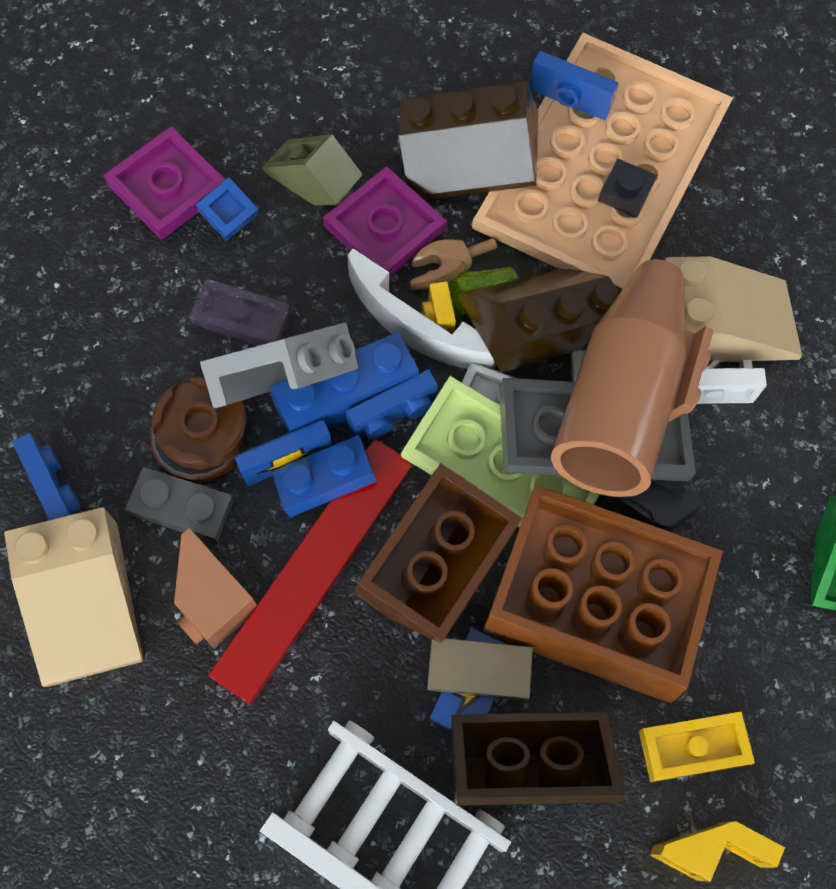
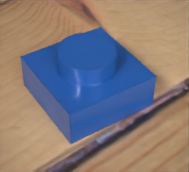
[196,177,259,242]

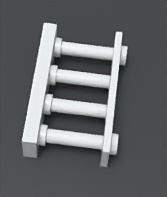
[260,720,511,889]

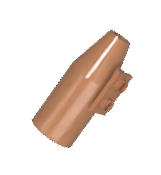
[551,259,714,497]

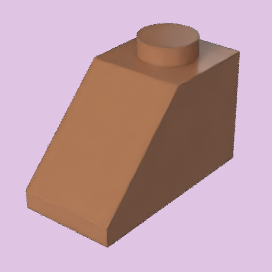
[174,528,257,649]

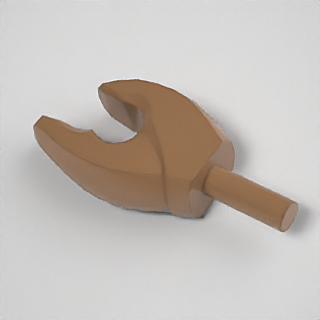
[410,238,497,290]

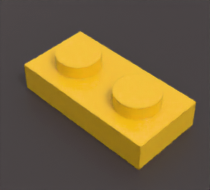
[639,711,755,782]

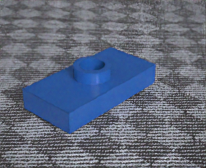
[529,51,619,120]

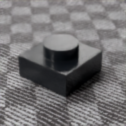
[598,158,658,218]

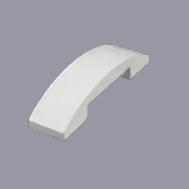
[348,249,497,369]

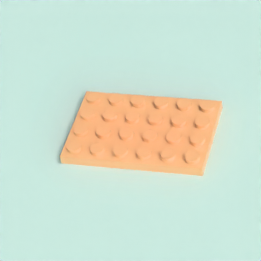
[472,33,733,293]

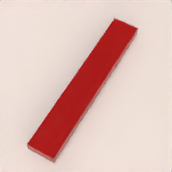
[208,439,414,705]

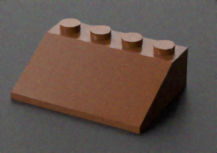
[482,484,723,703]

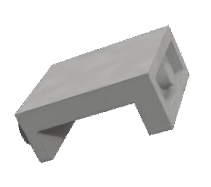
[200,322,358,408]

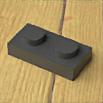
[125,467,234,543]

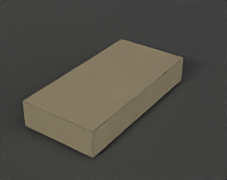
[427,638,533,701]

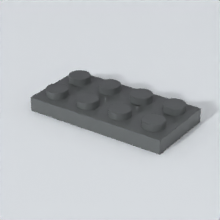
[499,378,696,482]

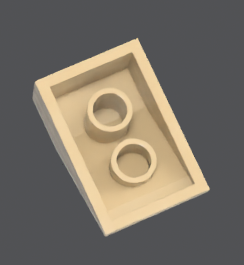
[665,256,802,362]
[4,507,144,687]

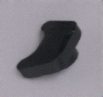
[607,480,702,532]

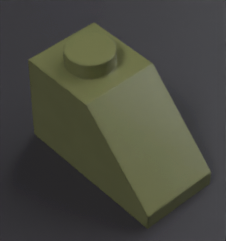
[262,134,363,205]

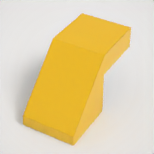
[650,821,785,882]

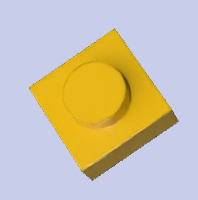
[421,281,456,335]

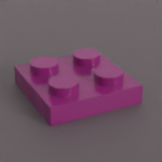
[103,126,226,240]
[323,166,447,277]

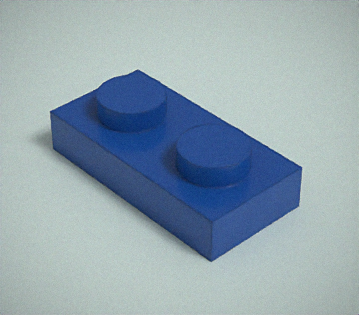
[346,369,438,440]
[12,433,81,520]
[272,435,377,518]

